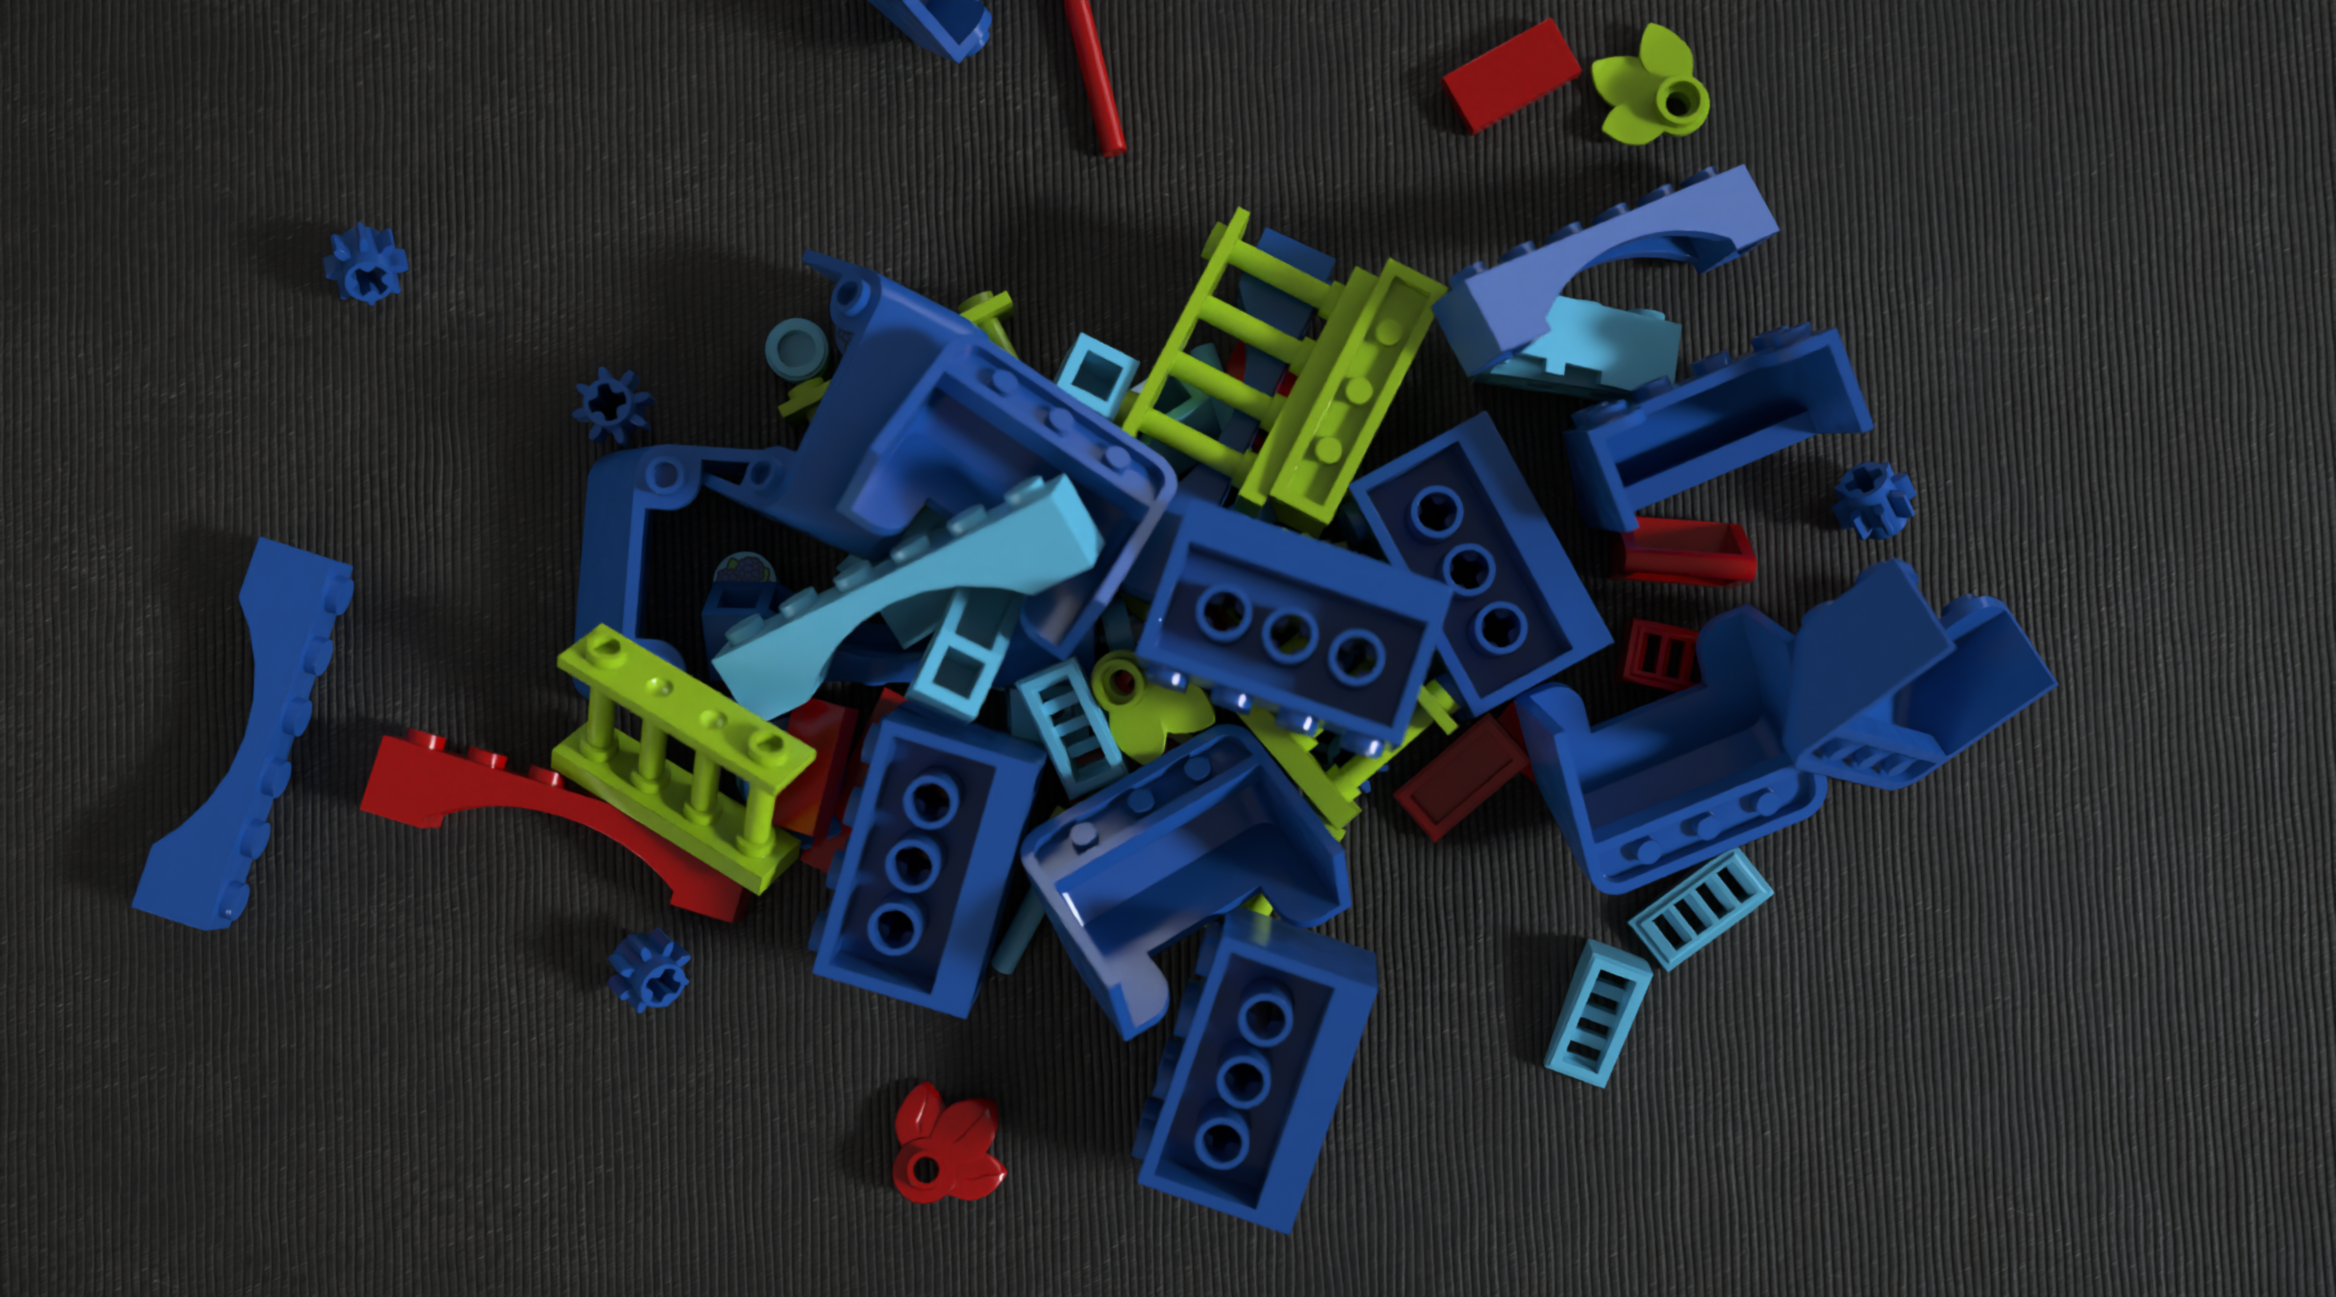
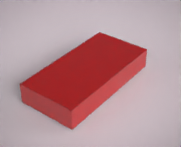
[1440,17,1582,137]
[771,698,859,838]
[1392,710,1530,843]

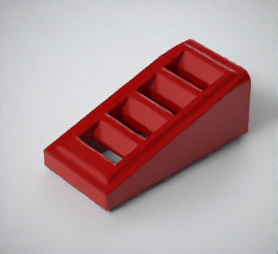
[1613,618,1702,694]

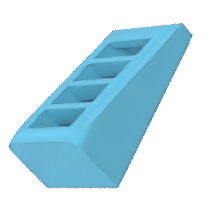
[1015,655,1134,800]
[1626,847,1774,972]
[1543,939,1653,1088]

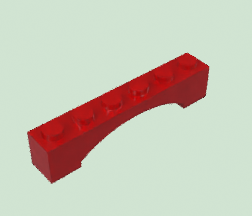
[359,727,752,923]

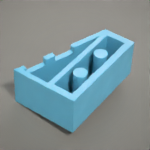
[1473,295,1682,404]

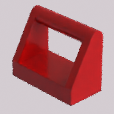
[1606,516,1757,589]

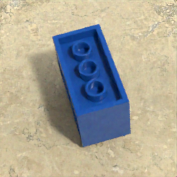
[1335,411,1614,722]
[1135,497,1455,760]
[808,701,1049,1019]
[1131,906,1378,1235]

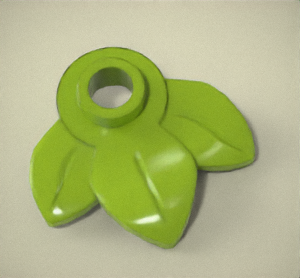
[1590,23,1710,146]
[1090,649,1215,765]

